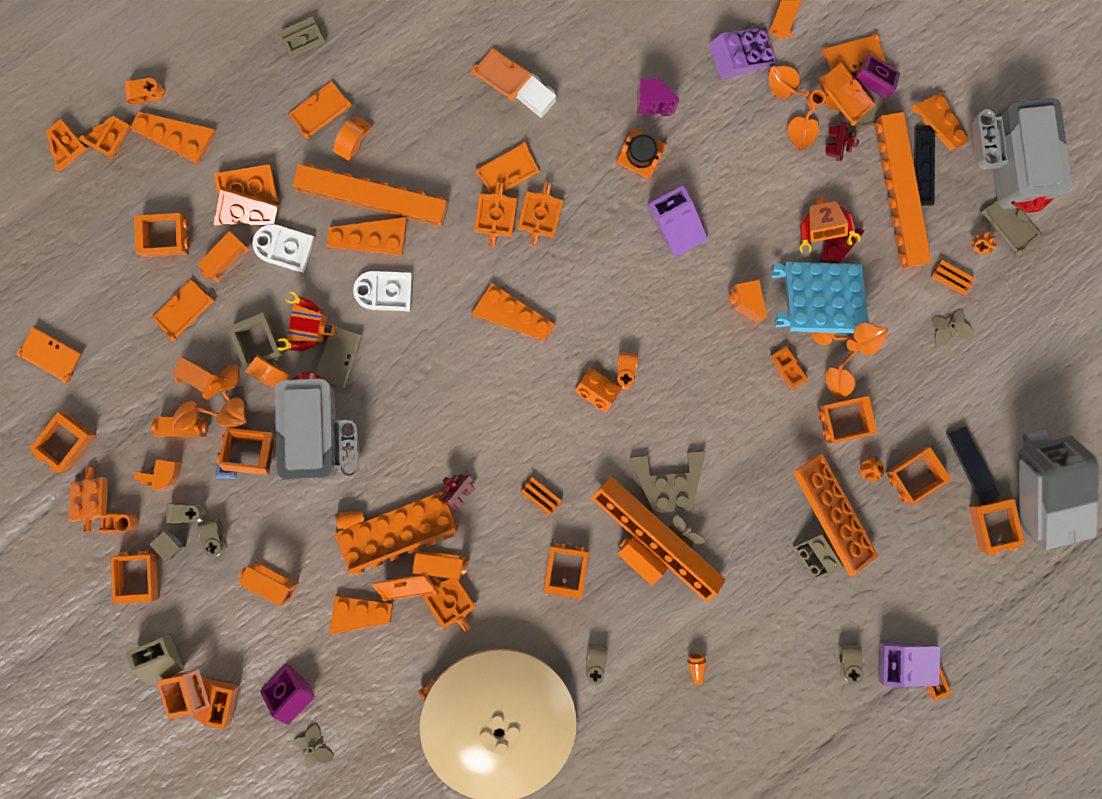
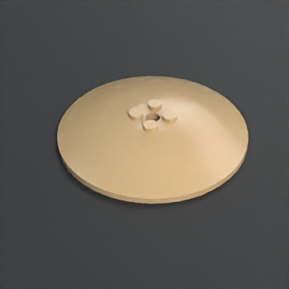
[420,649,577,799]

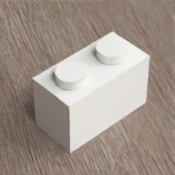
[516,74,556,118]

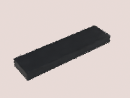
[914,130,935,206]
[947,426,1000,504]

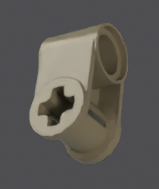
[166,503,206,523]
[198,518,226,557]
[586,645,608,685]
[839,645,863,684]

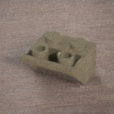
[793,528,844,580]
[126,634,184,685]

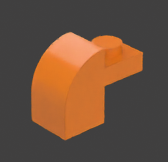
[333,116,373,161]
[133,459,182,490]

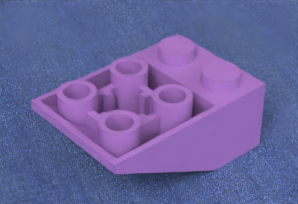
[709,28,777,79]
[647,185,708,258]
[879,642,940,687]

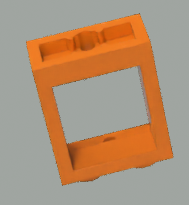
[134,213,190,257]
[818,396,878,443]
[29,412,96,473]
[217,428,276,475]
[886,447,952,505]
[969,498,1025,555]
[543,542,589,599]
[111,550,159,604]
[413,550,468,580]
[238,563,298,606]
[157,669,210,719]

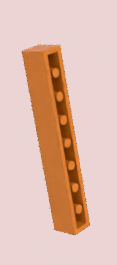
[874,112,932,269]
[292,163,448,227]
[591,476,726,602]

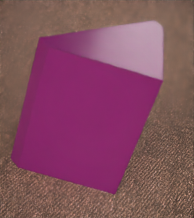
[854,53,900,99]

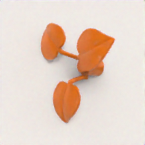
[768,66,857,151]
[811,322,888,399]
[172,364,246,431]

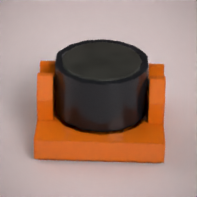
[616,128,667,180]

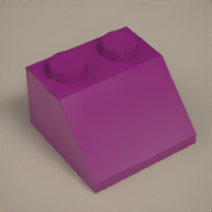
[260,664,316,725]

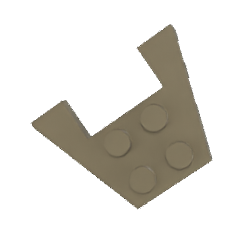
[630,451,705,513]

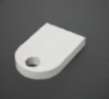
[253,224,315,273]
[353,271,412,312]

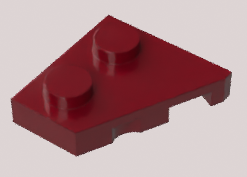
[820,228,864,263]

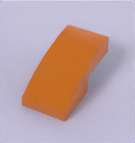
[770,346,808,391]
[245,355,290,388]

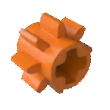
[971,231,998,256]
[860,457,885,483]

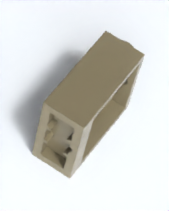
[227,312,285,370]

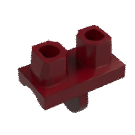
[825,122,859,162]
[439,474,475,510]

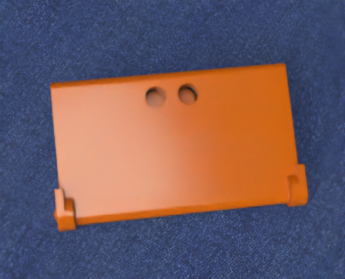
[822,33,886,74]
[471,48,532,101]
[817,62,876,126]
[288,81,352,140]
[475,142,540,194]
[151,279,215,342]
[17,326,82,384]
[372,574,439,602]

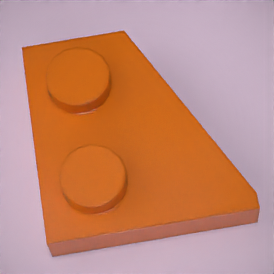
[78,116,131,159]
[46,119,87,172]

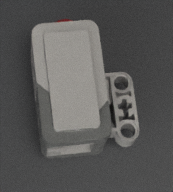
[971,98,1072,213]
[275,372,359,480]
[1019,429,1099,550]

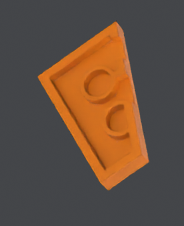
[910,92,969,151]
[213,164,279,203]
[329,595,393,635]

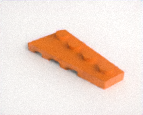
[130,112,216,164]
[326,217,407,256]
[471,283,555,341]

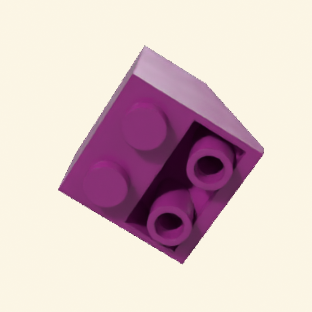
[637,79,679,117]

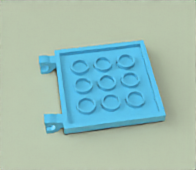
[771,262,869,333]

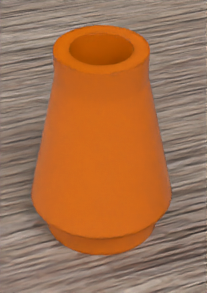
[335,510,364,530]
[687,653,707,684]

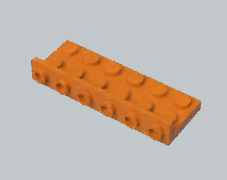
[793,454,878,577]
[335,491,458,576]

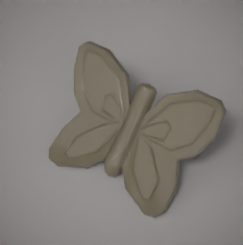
[932,310,973,345]
[668,515,706,548]
[293,725,333,769]

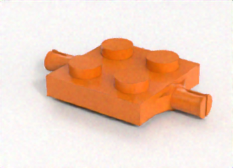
[474,182,517,248]
[517,182,563,247]
[68,467,108,533]
[422,575,476,632]

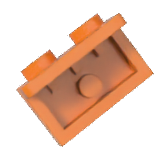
[575,367,622,412]

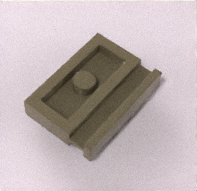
[279,16,325,59]

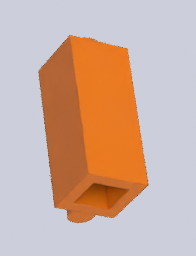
[768,0,801,39]
[197,231,250,283]
[172,357,224,400]
[151,417,209,437]
[617,536,668,586]

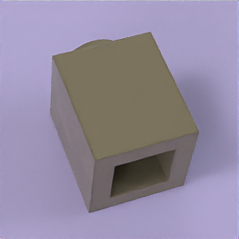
[149,530,186,561]

